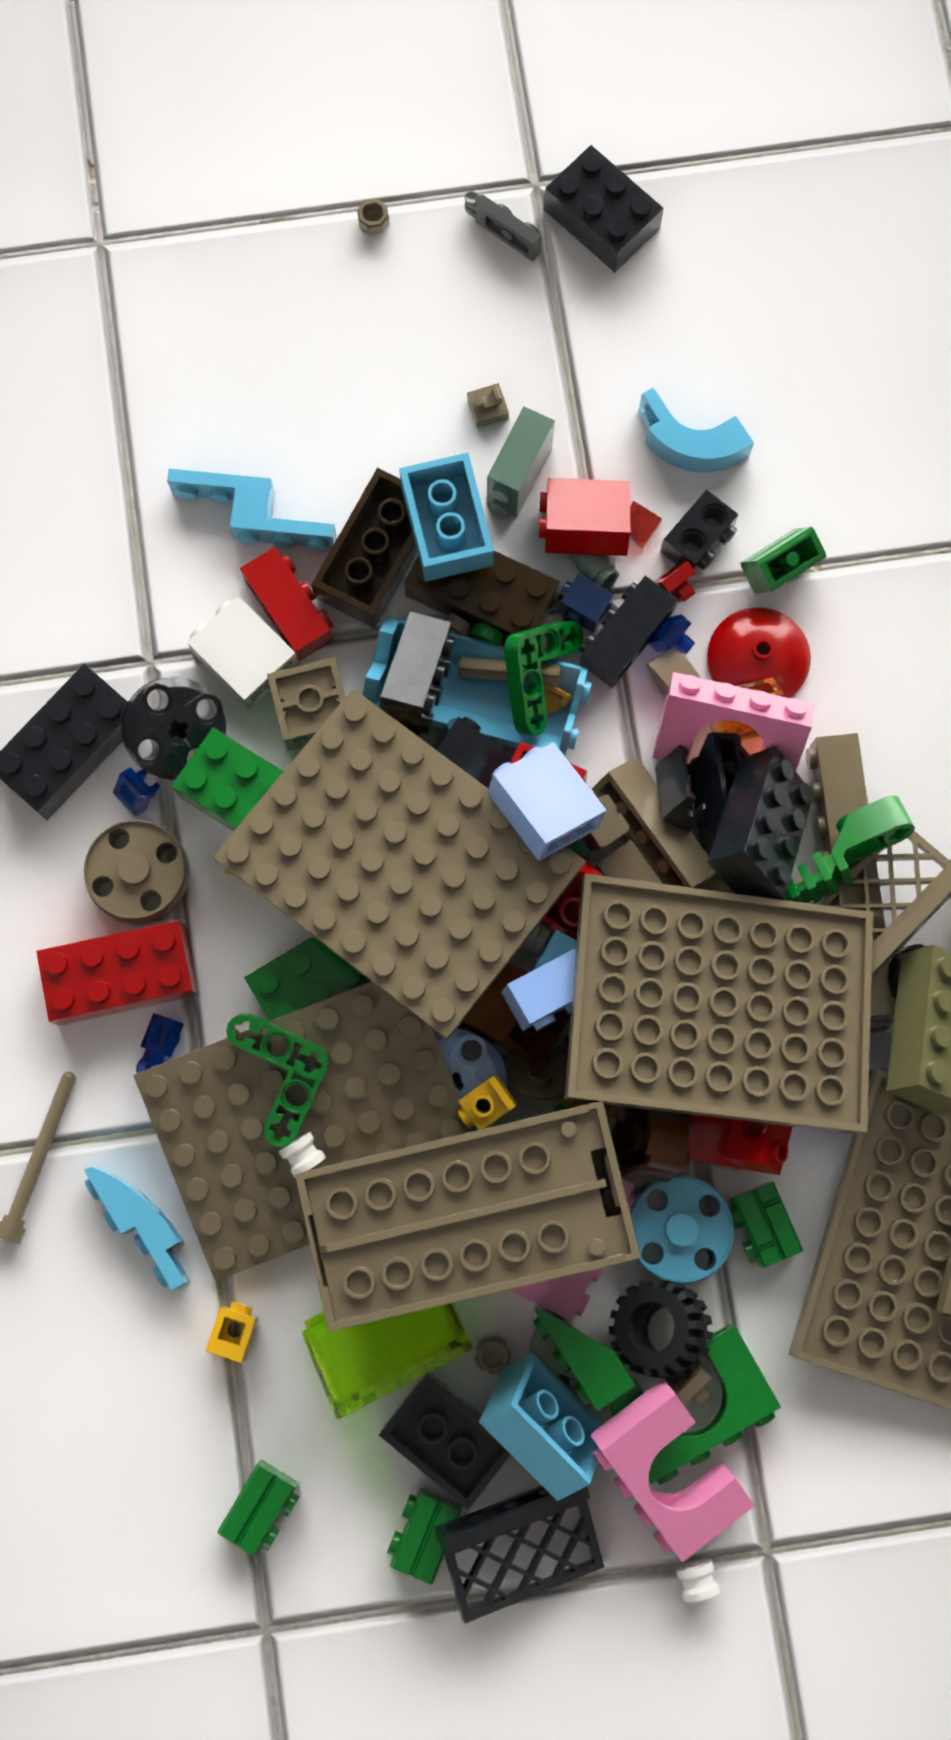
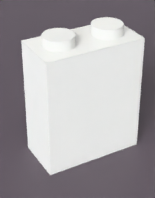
[187,596,299,709]

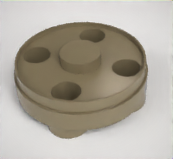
[84,820,190,924]

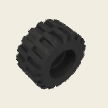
[609,1279,713,1379]

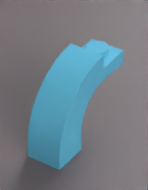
[638,387,754,473]

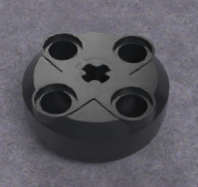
[121,677,226,780]

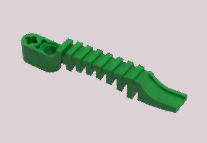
[785,795,915,904]

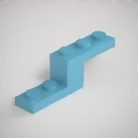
[167,468,337,552]

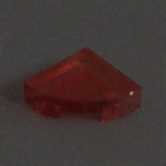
[630,501,662,549]

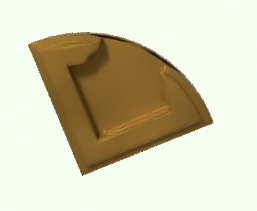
[543,685,574,715]

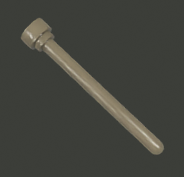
[0,1072,76,1244]

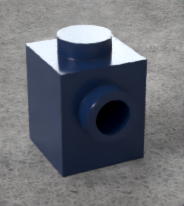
[557,573,614,633]

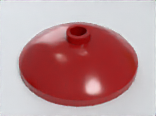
[707,607,811,698]

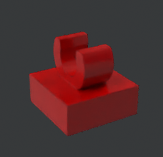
[654,561,696,603]

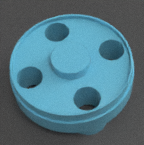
[630,1175,734,1284]

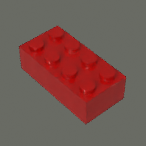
[36,920,199,1026]

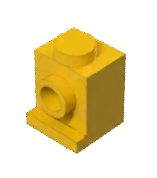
[457,1073,518,1130]
[206,1301,259,1363]

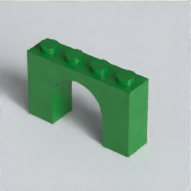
[607,1324,781,1485]

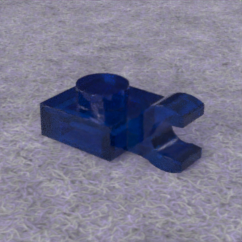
[136,1013,184,1073]

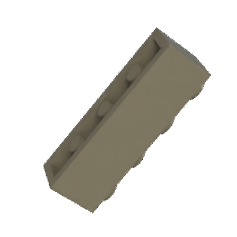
[592,757,717,889]

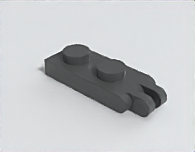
[464,191,542,262]

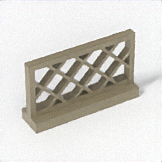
[818,831,951,979]

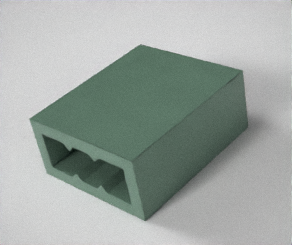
[487,406,555,517]

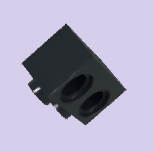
[660,489,739,576]

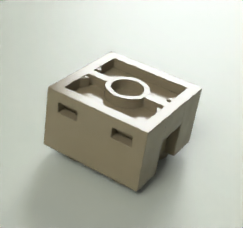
[267,657,346,751]

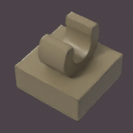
[467,383,509,428]
[665,1366,713,1407]

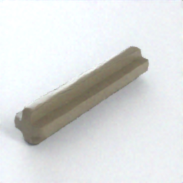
[458,657,561,686]

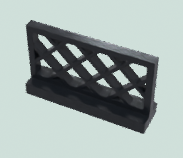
[435,1486,604,1624]

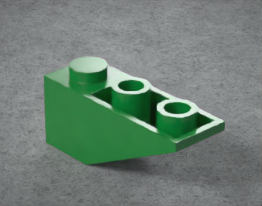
[532,1306,636,1412]

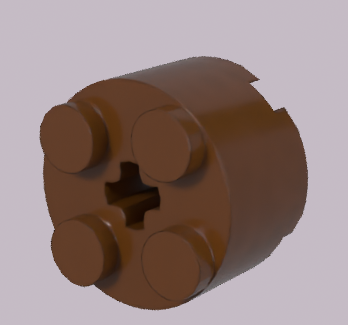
[612,1107,693,1182]

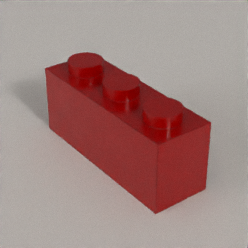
[240,547,334,662]

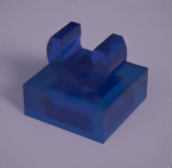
[648,614,695,654]
[112,767,160,817]

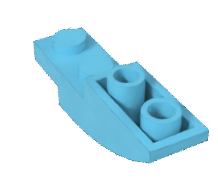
[84,1166,190,1291]

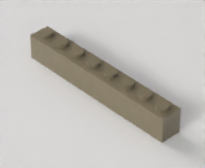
[806,733,896,1019]

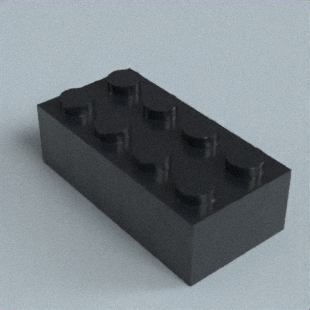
[0,664,128,821]
[708,747,813,900]

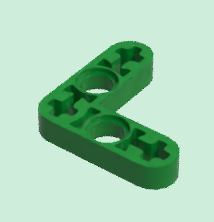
[504,621,583,735]
[226,1013,330,1147]

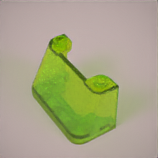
[300,1303,473,1419]

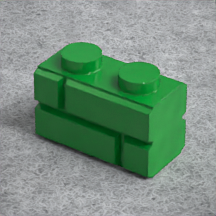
[740,526,826,593]
[729,1181,804,1268]
[217,1460,300,1557]
[387,1487,462,1585]

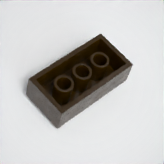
[311,467,418,629]
[404,551,560,651]

